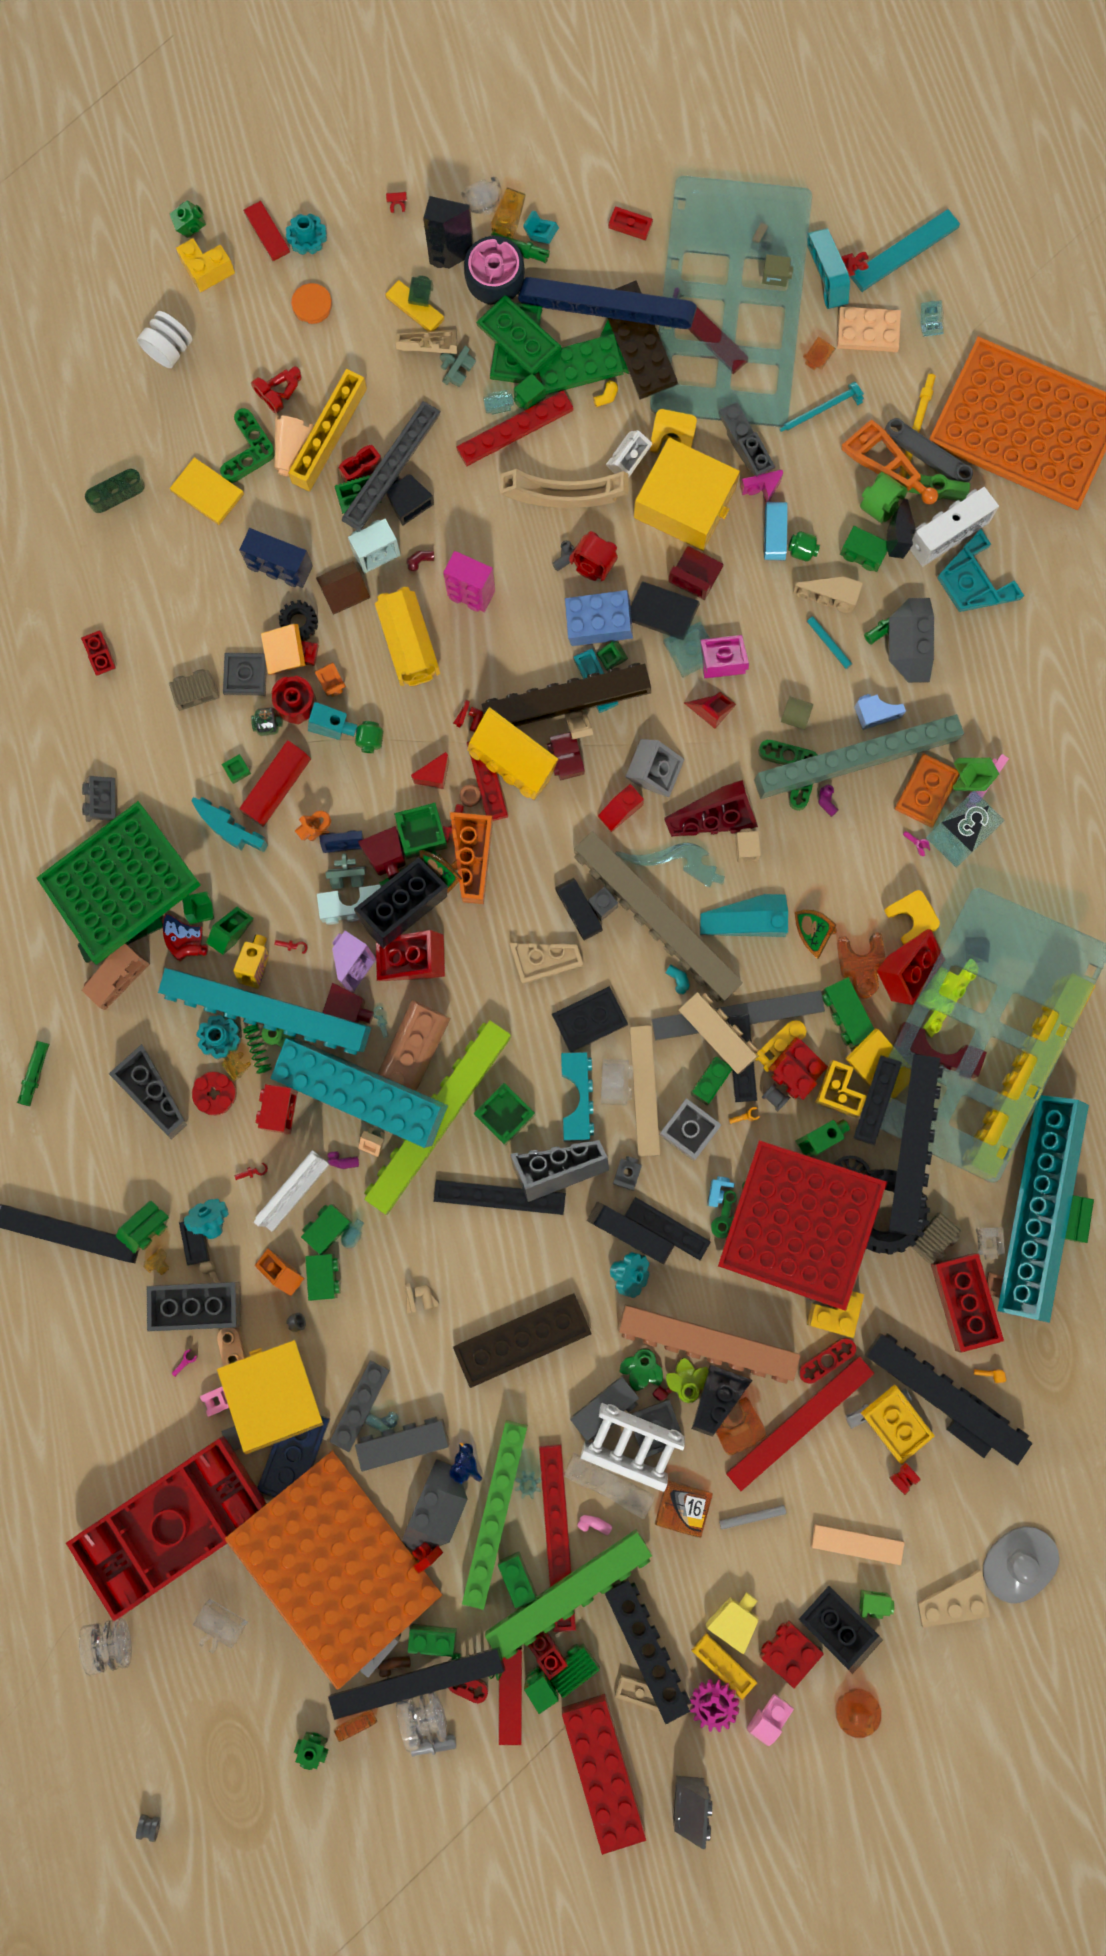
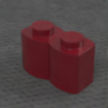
[547,732,585,780]

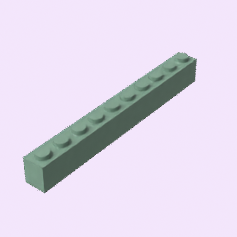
[754,714,964,799]

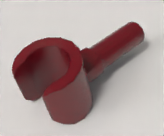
[652,1385,672,1401]

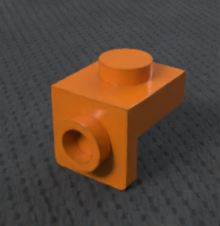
[314,662,346,697]

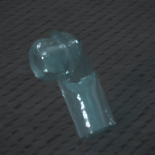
[365,1412,399,1431]

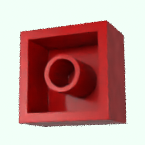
[256,1084,298,1134]

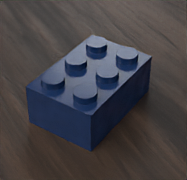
[239,528,313,588]

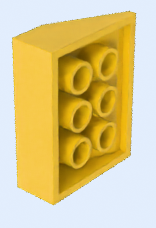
[467,707,558,800]

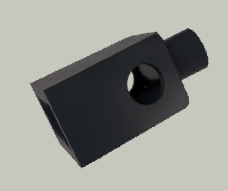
[387,474,434,526]

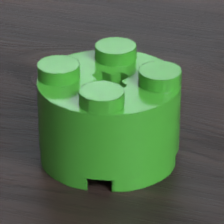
[860,472,907,523]

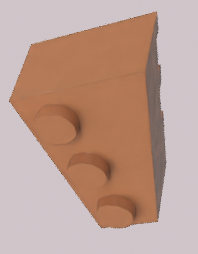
[81,943,150,1010]

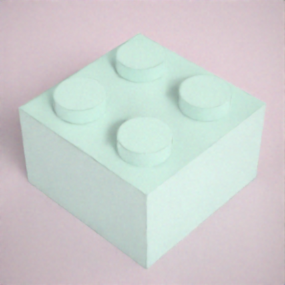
[348,519,401,574]

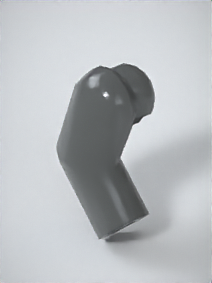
[552,540,574,571]

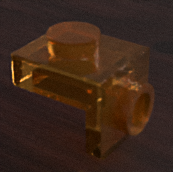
[803,336,836,371]

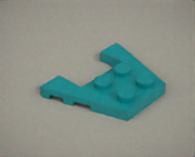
[937,529,1024,612]

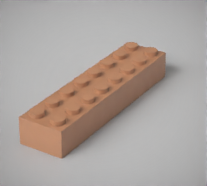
[618,1304,800,1384]

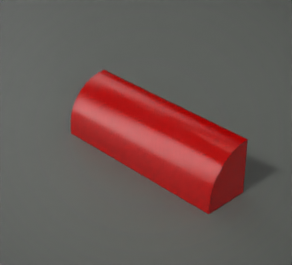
[239,740,311,827]

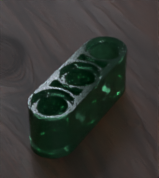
[85,468,145,513]

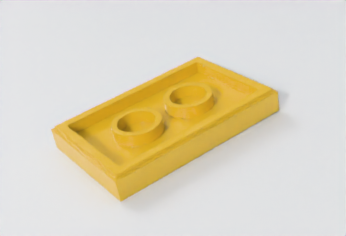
[169,457,244,525]
[845,1028,911,1103]
[861,1384,935,1464]

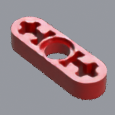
[798,1338,856,1384]

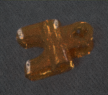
[837,932,886,999]

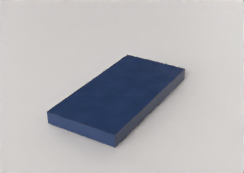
[257,1415,330,1497]

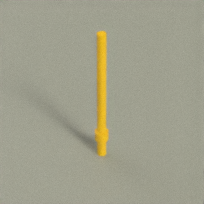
[899,373,936,478]

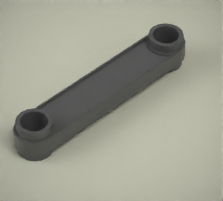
[885,418,973,483]

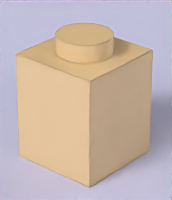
[735,828,761,862]

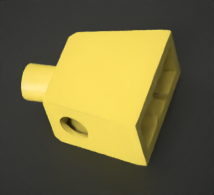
[706,1592,759,1655]

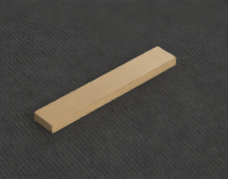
[630,1026,660,1157]

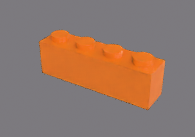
[450,812,493,904]

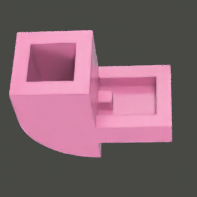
[746,1694,794,1746]

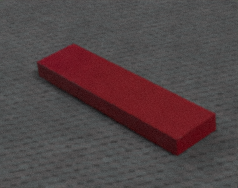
[688,307,749,374]

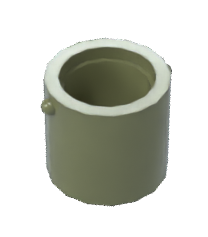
[781,696,814,730]

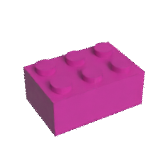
[443,551,495,613]

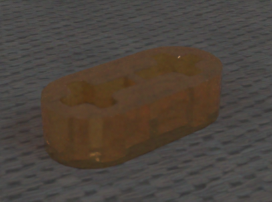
[334,1710,377,1742]

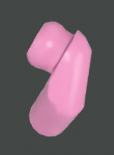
[577,1515,612,1536]

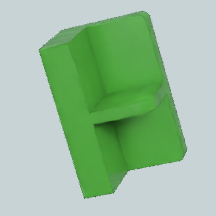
[953,758,999,791]

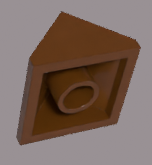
[316,561,370,615]

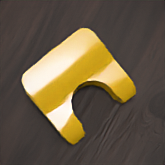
[650,409,697,453]
[884,890,940,945]

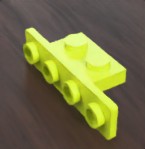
[917,959,978,1038]

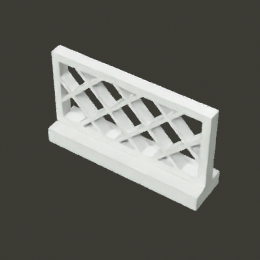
[254,1150,329,1232]

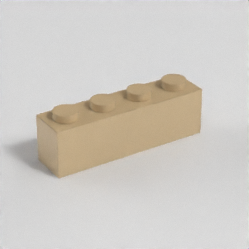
[679,992,759,1074]

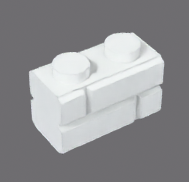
[606,430,652,477]

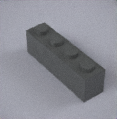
[355,1416,450,1472]

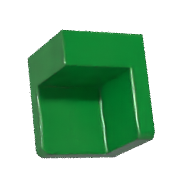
[182,892,215,924]

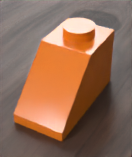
[254,1248,305,1296]

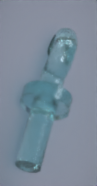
[373,1006,388,1038]

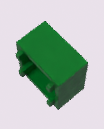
[394,803,448,859]
[473,1083,536,1146]

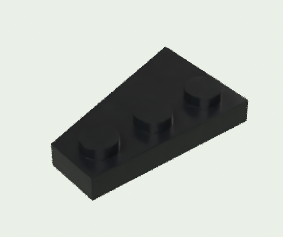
[691,1365,753,1437]

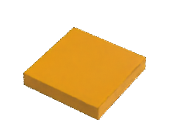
[261,624,305,675]

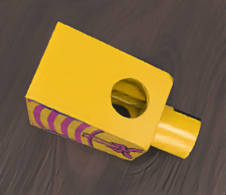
[233,935,269,989]

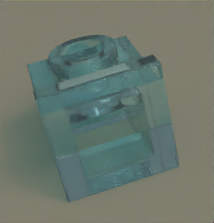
[921,300,944,337]

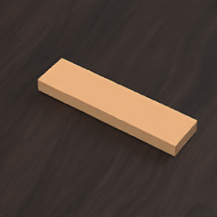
[811,1524,905,1565]

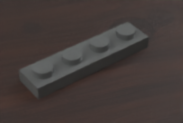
[330,1360,390,1452]

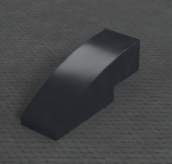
[886,499,916,559]

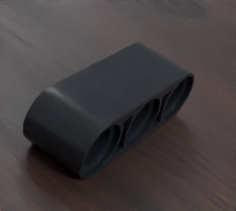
[555,877,603,941]

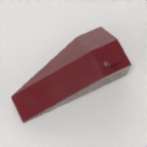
[664,780,758,837]

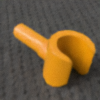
[729,1107,760,1124]
[974,1369,1006,1383]

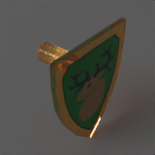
[419,850,462,894]
[795,909,837,959]

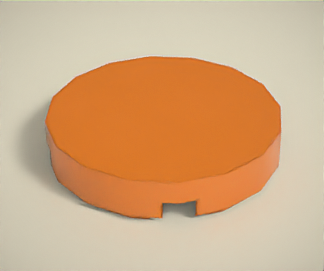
[291,283,332,324]

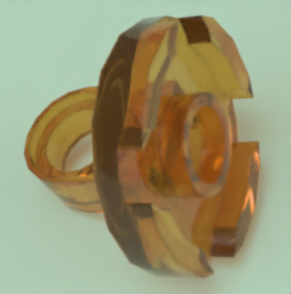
[835,1689,881,1738]

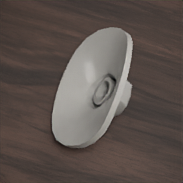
[983,1526,1059,1603]

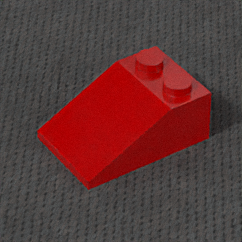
[877,929,945,1005]
[376,930,445,981]

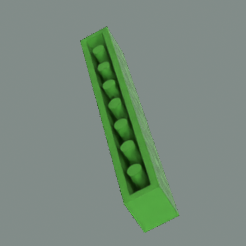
[462,1420,528,1610]
[485,1529,652,1659]

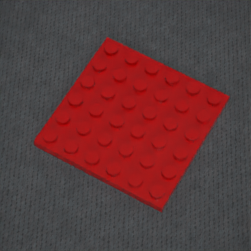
[718,1140,887,1311]

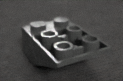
[673,1776,712,1849]

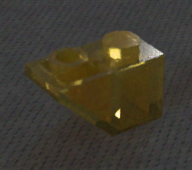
[491,187,526,238]

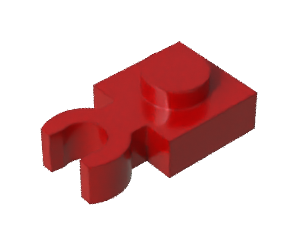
[841,252,869,277]

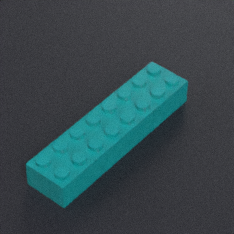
[270,1038,448,1148]

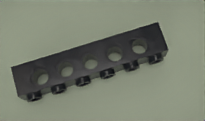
[605,1579,691,1724]

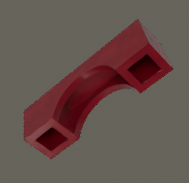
[893,1022,987,1080]

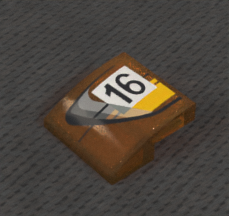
[655,1480,713,1538]

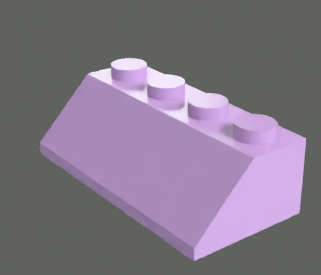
[332,931,376,993]

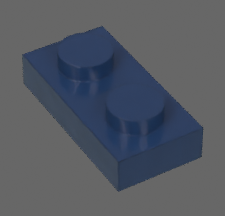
[319,830,364,853]

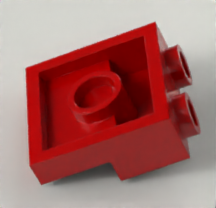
[768,1037,828,1100]
[759,1620,824,1689]

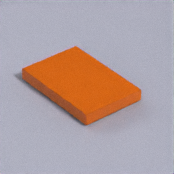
[894,753,960,828]

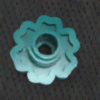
[286,213,327,255]
[196,1015,241,1059]
[184,1199,229,1239]
[610,1252,649,1298]

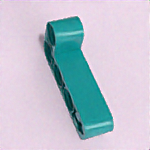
[806,228,850,309]

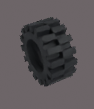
[279,600,318,641]

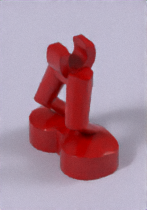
[251,366,302,414]

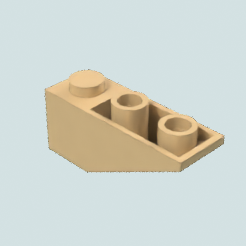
[793,576,863,613]

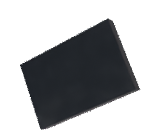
[631,581,700,640]
[552,986,628,1053]

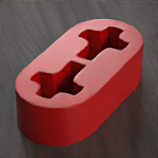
[448,1679,488,1704]

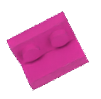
[701,635,749,679]

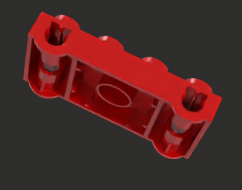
[66,1436,267,1622]

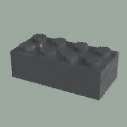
[147,1282,241,1332]

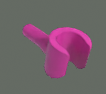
[903,831,930,856]
[172,1349,198,1377]

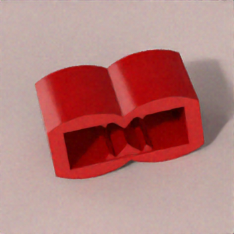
[338,445,382,483]

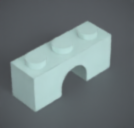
[317,885,381,925]

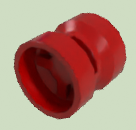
[889,1463,921,1495]

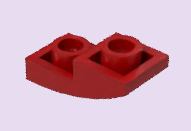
[81,630,116,676]
[528,1631,568,1680]

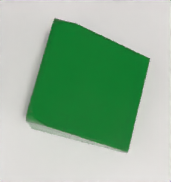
[597,641,628,671]

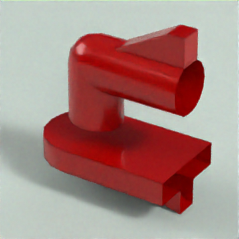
[453,700,484,732]

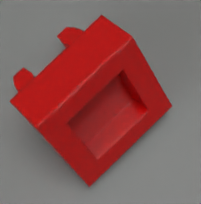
[386,192,407,213]
[301,641,319,666]
[412,1542,444,1574]

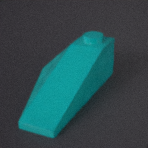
[700,894,788,937]

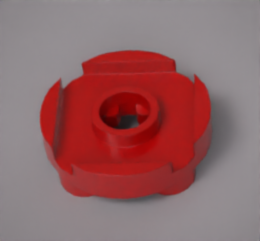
[192,1072,237,1116]

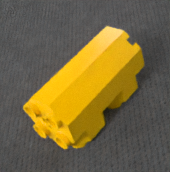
[374,587,440,686]

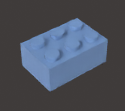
[565,590,633,646]

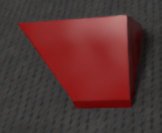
[684,691,736,729]

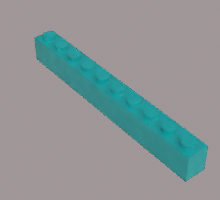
[158,968,371,1055]

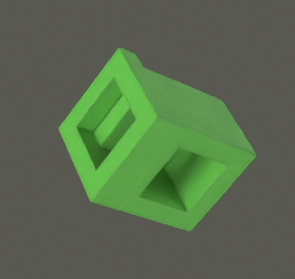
[859,1590,895,1619]

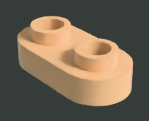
[217,1328,246,1366]

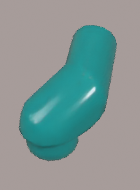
[665,964,690,995]

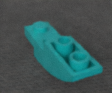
[191,797,268,852]

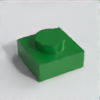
[221,754,251,784]

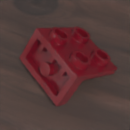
[668,546,724,600]

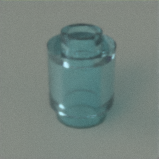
[483,390,514,415]

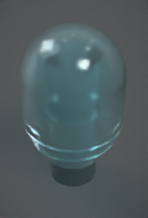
[341,1219,364,1249]

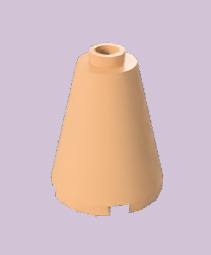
[274,415,314,477]

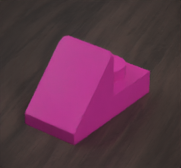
[740,470,783,503]

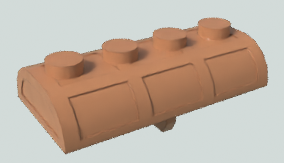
[377,1000,451,1091]

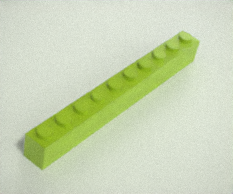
[364,1020,511,1215]

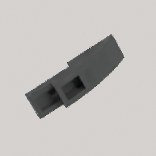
[718,402,775,477]

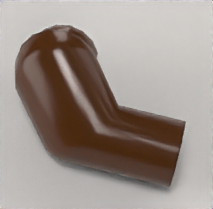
[378,1656,411,1677]

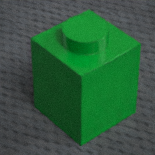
[513,374,546,410]

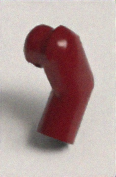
[406,550,434,571]

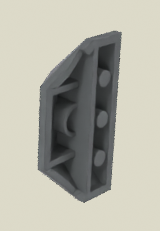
[889,598,934,683]
[402,1459,468,1550]

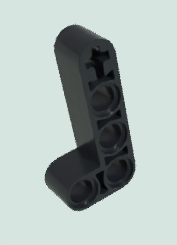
[586,1202,675,1265]

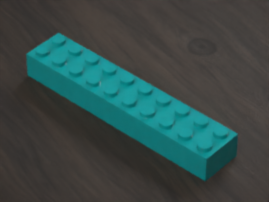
[997,1095,1089,1323]

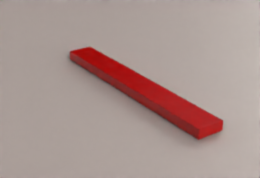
[726,1356,875,1491]
[539,1444,576,1632]

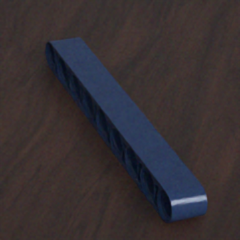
[518,277,697,329]

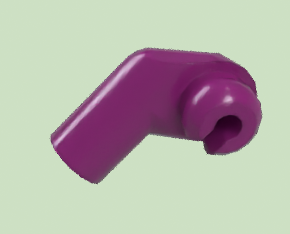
[818,784,839,817]
[327,1151,359,1169]

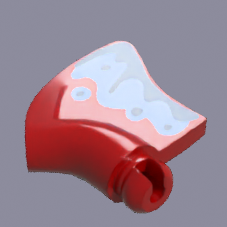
[163,914,208,962]

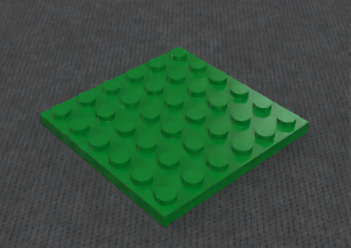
[36,801,201,965]

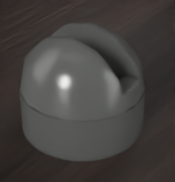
[286,1313,306,1332]

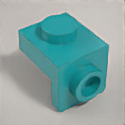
[523,211,559,244]

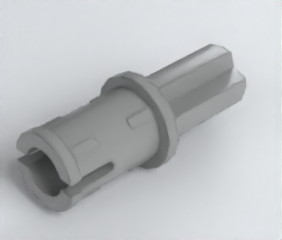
[410,1734,456,1757]

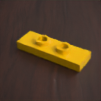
[691,1632,757,1700]

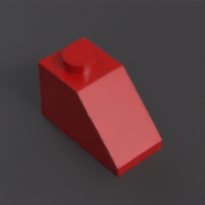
[598,784,644,832]

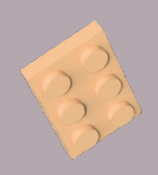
[837,307,901,352]

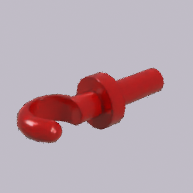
[274,940,308,954]
[234,1163,268,1180]

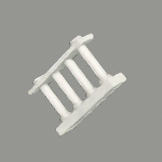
[580,1403,685,1492]

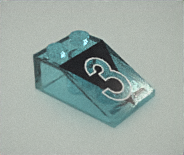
[926,791,1005,868]

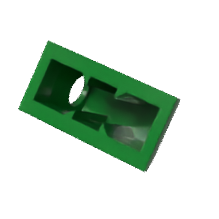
[796,1119,850,1157]

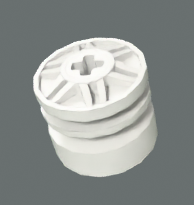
[137,311,193,368]

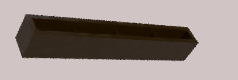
[481,663,651,727]

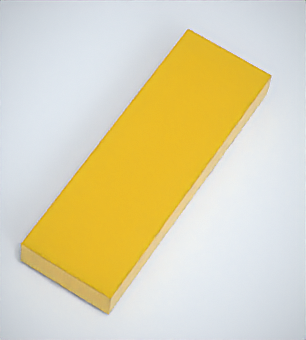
[385,280,444,332]

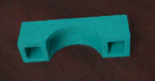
[561,1052,594,1141]

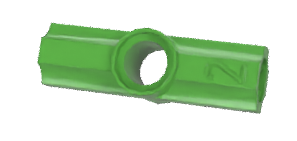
[907,474,970,502]

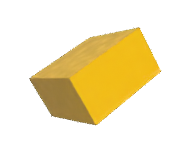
[634,438,740,551]
[217,1340,323,1454]

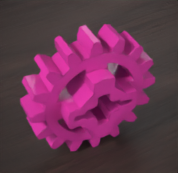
[690,1679,740,1732]

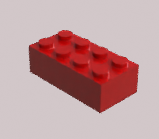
[931,1253,1004,1353]

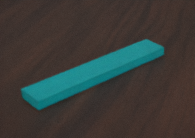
[850,209,960,292]

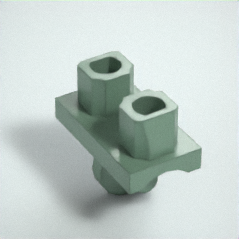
[440,346,476,387]
[326,853,366,889]

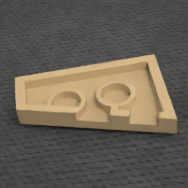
[395,330,457,354]
[510,943,583,985]
[917,1569,990,1628]

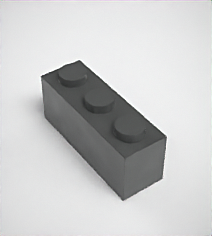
[570,1376,639,1441]

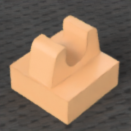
[358,1127,385,1157]

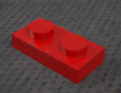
[608,206,653,241]

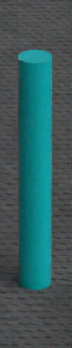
[807,616,852,669]

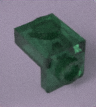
[408,276,434,307]

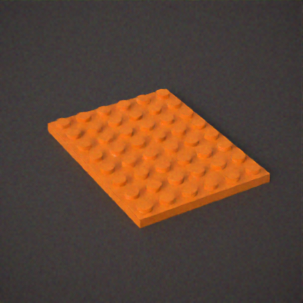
[929,336,1106,511]
[225,1450,442,1690]

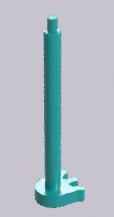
[779,382,864,432]

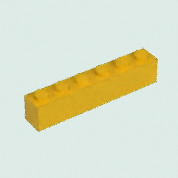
[288,369,367,492]

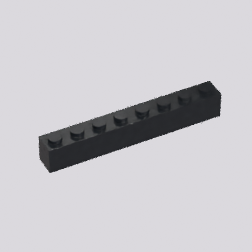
[889,1054,944,1236]
[865,1333,1033,1466]

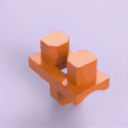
[295,811,331,841]

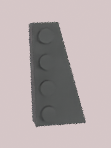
[109,1044,187,1139]
[510,1140,609,1202]

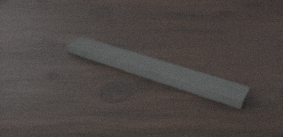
[342,401,441,532]
[651,990,825,1041]

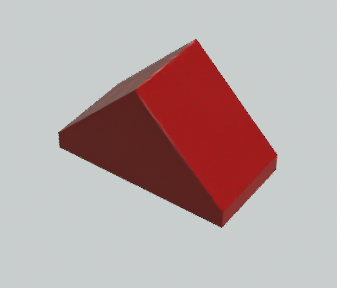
[411,752,449,789]

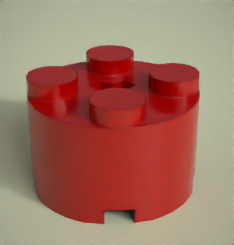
[569,531,618,581]
[271,676,317,724]

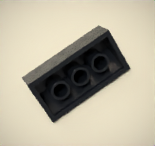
[423,196,474,269]
[354,857,448,949]

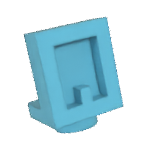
[707,1176,735,1208]

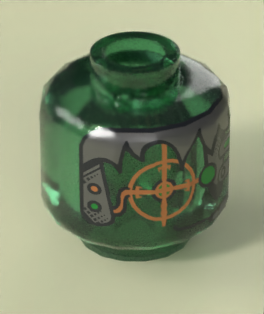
[251,707,283,736]

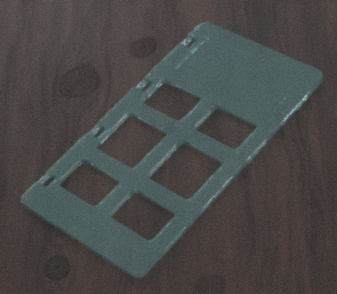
[650,176,812,427]
[861,888,1106,1183]

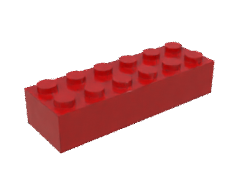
[562,1694,646,1855]

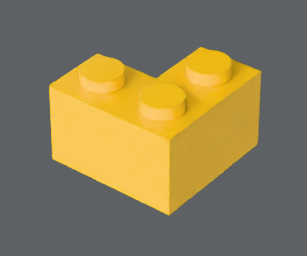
[176,238,235,293]
[815,1060,867,1118]
[807,1291,864,1338]

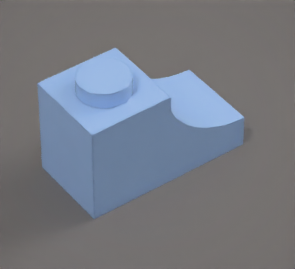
[854,694,906,730]

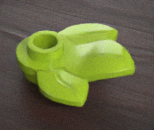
[666,1358,708,1403]

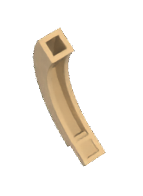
[500,469,629,508]

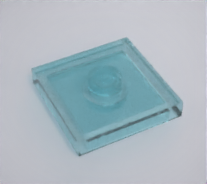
[663,622,710,678]

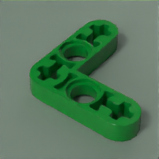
[220,408,275,483]
[758,740,818,811]

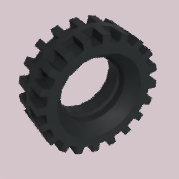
[863,1169,930,1255]

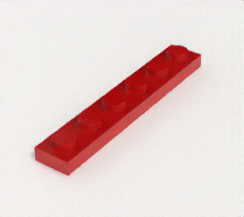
[456,390,573,467]

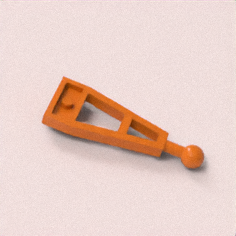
[842,419,938,505]

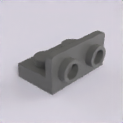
[82,776,115,822]

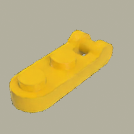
[755,1020,806,1072]

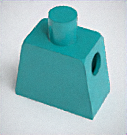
[308,702,357,740]

